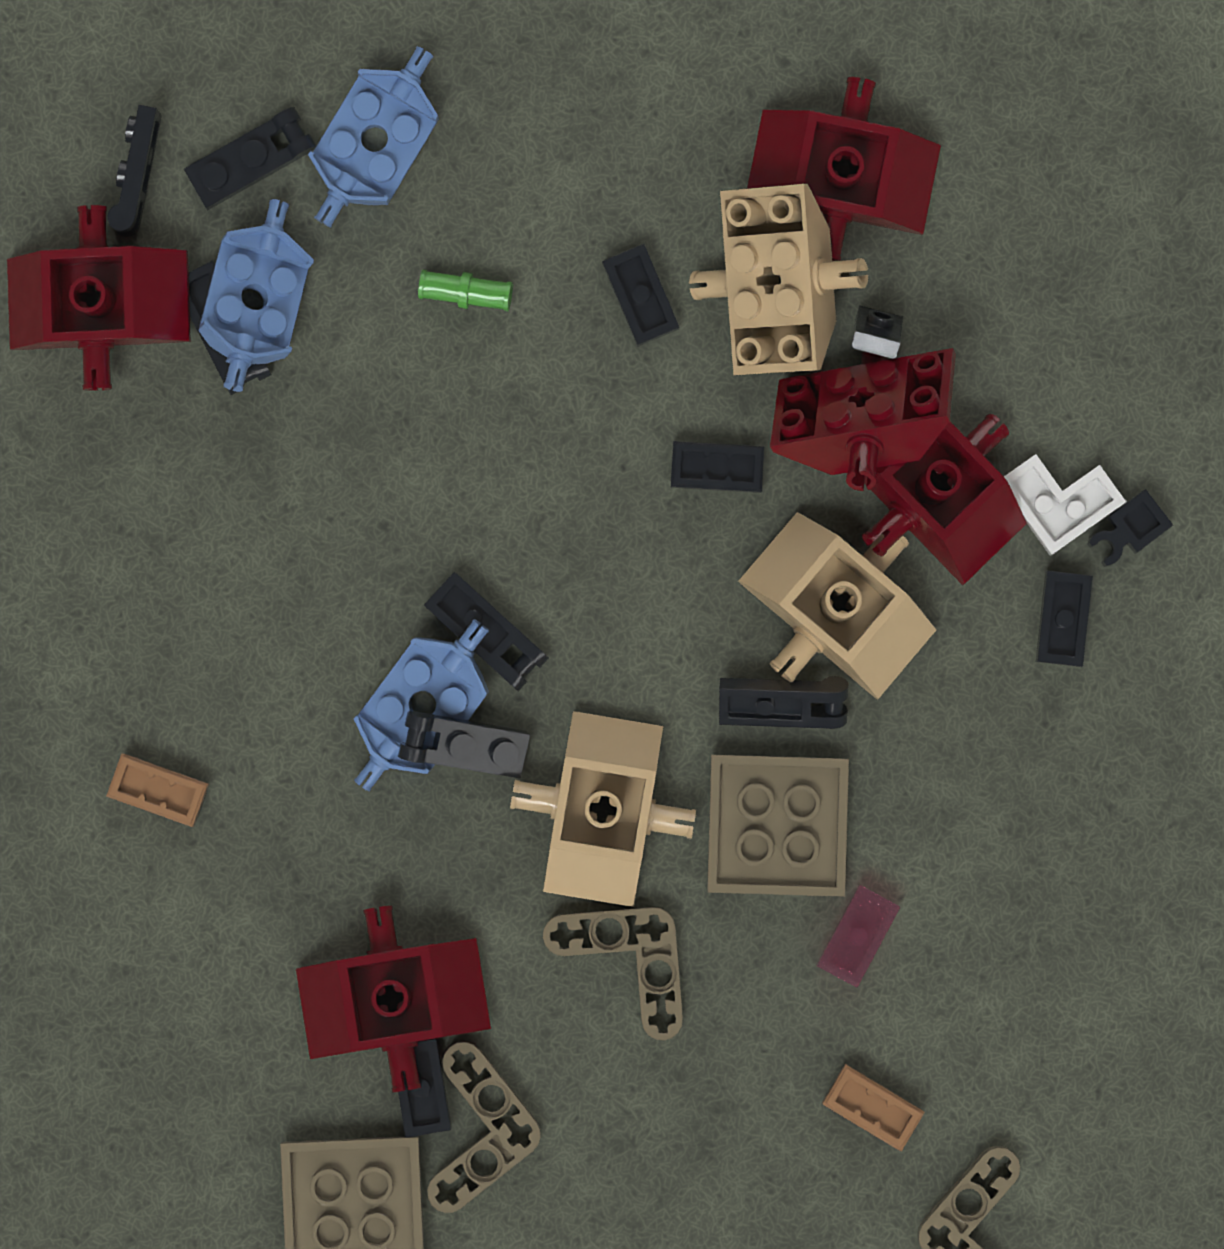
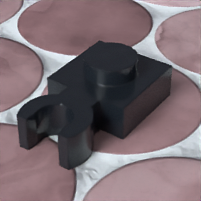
[1087,489,1173,567]

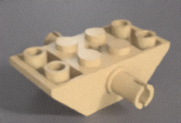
[689,184,868,375]
[738,512,936,700]
[510,711,696,907]

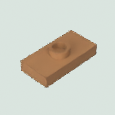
[106,753,209,827]
[822,1064,925,1152]

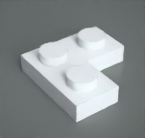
[1004,454,1126,555]

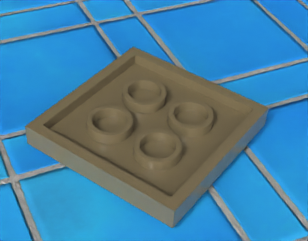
[707,755,849,897]
[280,1136,424,1249]

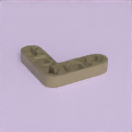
[543,907,683,1040]
[427,1041,541,1213]
[917,1145,1020,1249]

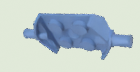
[308,46,439,228]
[199,199,314,392]
[354,619,489,791]

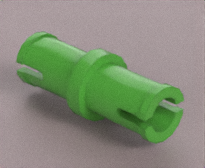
[418,270,513,311]

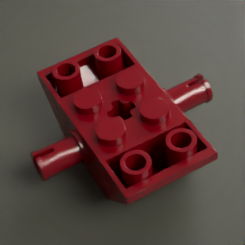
[747,77,941,261]
[7,205,191,391]
[770,348,956,491]
[862,413,1027,586]
[296,905,491,1093]

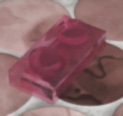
[816,885,900,988]

